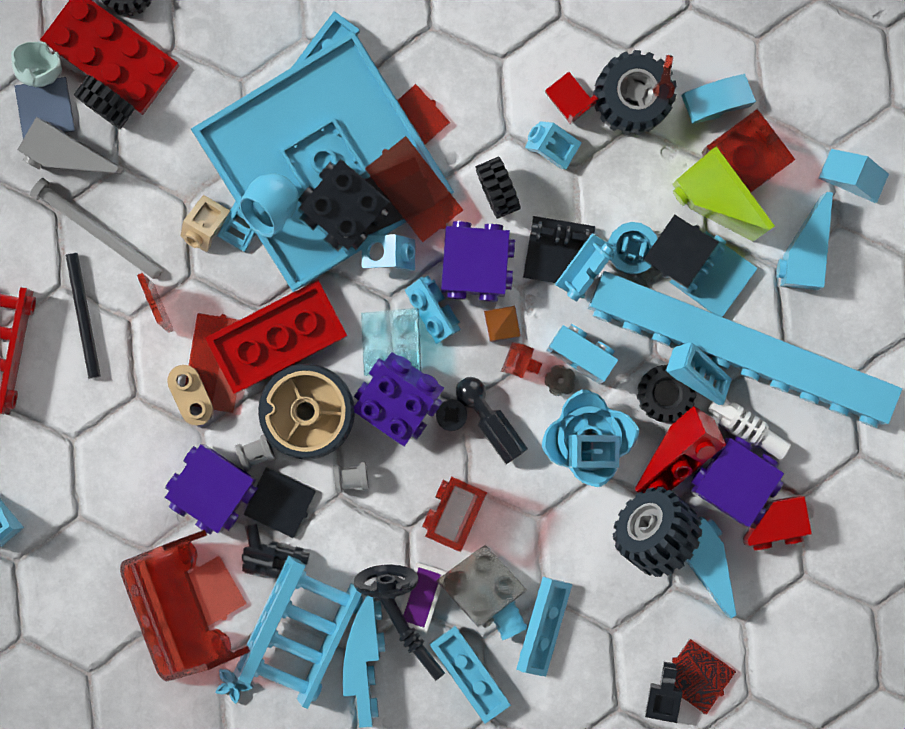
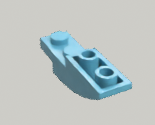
[343,596,385,728]

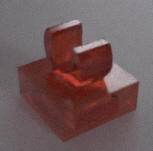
[501,342,542,378]

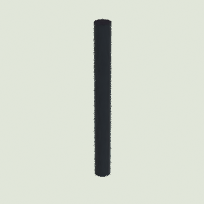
[65,253,101,379]

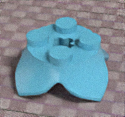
[542,390,639,487]

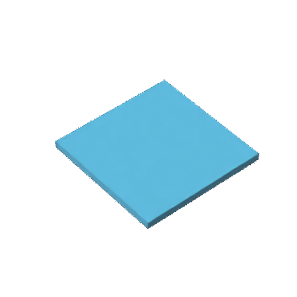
[191,30,454,292]

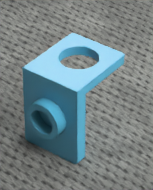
[362,234,415,271]

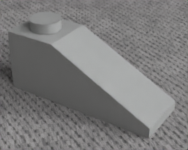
[17,117,124,174]

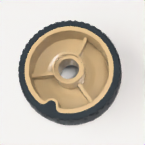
[258,364,355,460]

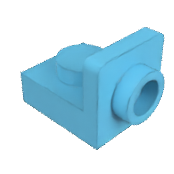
[525,121,582,170]

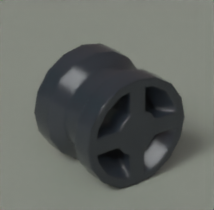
[436,399,467,431]

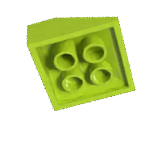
[672,147,775,242]

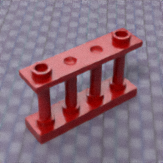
[0,287,36,415]

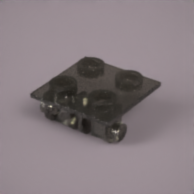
[437,545,527,628]

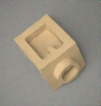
[180,195,230,252]

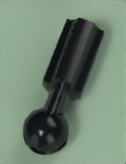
[456,377,528,465]

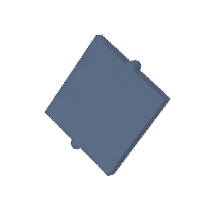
[14,77,75,139]

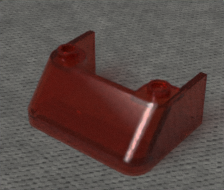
[120,530,250,681]

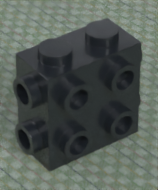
[298,159,390,252]

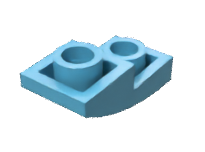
[681,74,756,124]

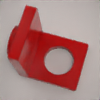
[545,72,598,125]

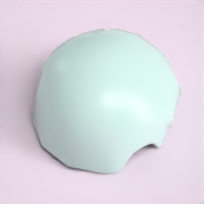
[11,42,62,87]

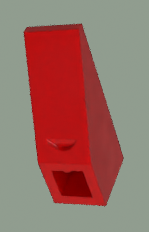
[635,406,726,493]

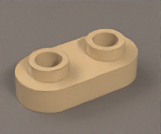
[167,365,214,426]

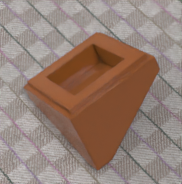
[484,306,521,342]

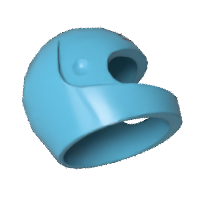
[240,173,298,237]

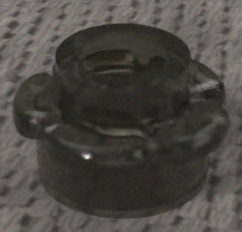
[545,365,576,396]

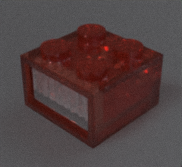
[422,476,487,552]

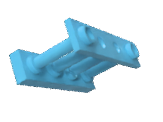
[234,556,363,709]

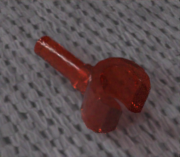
[653,55,675,99]

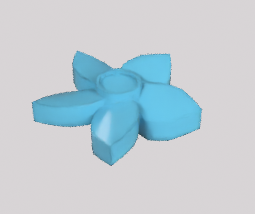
[215,669,253,704]

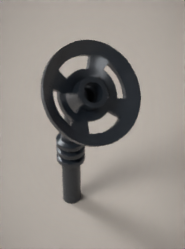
[354,564,445,681]

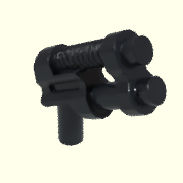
[242,524,310,579]

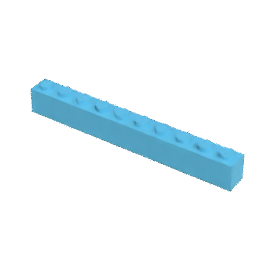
[588,271,903,428]

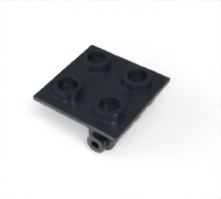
[523,216,595,283]

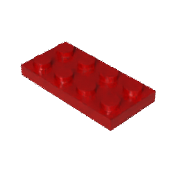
[40,0,180,115]
[205,280,348,395]

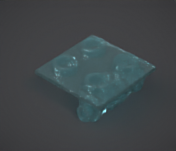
[361,308,422,376]

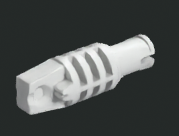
[707,401,791,460]

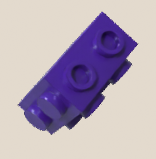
[441,221,515,302]
[354,352,444,447]
[691,436,784,527]
[164,444,257,535]

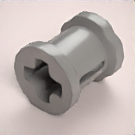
[235,434,276,472]
[333,462,369,493]

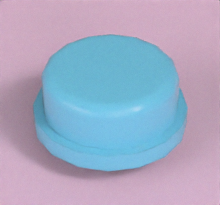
[608,222,657,274]

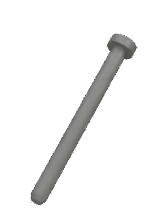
[30,178,162,279]

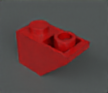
[743,496,812,551]

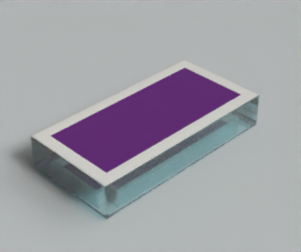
[401,561,447,633]

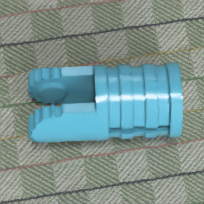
[478,576,528,640]

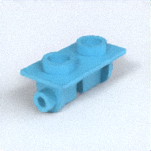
[555,233,617,302]
[405,275,461,344]

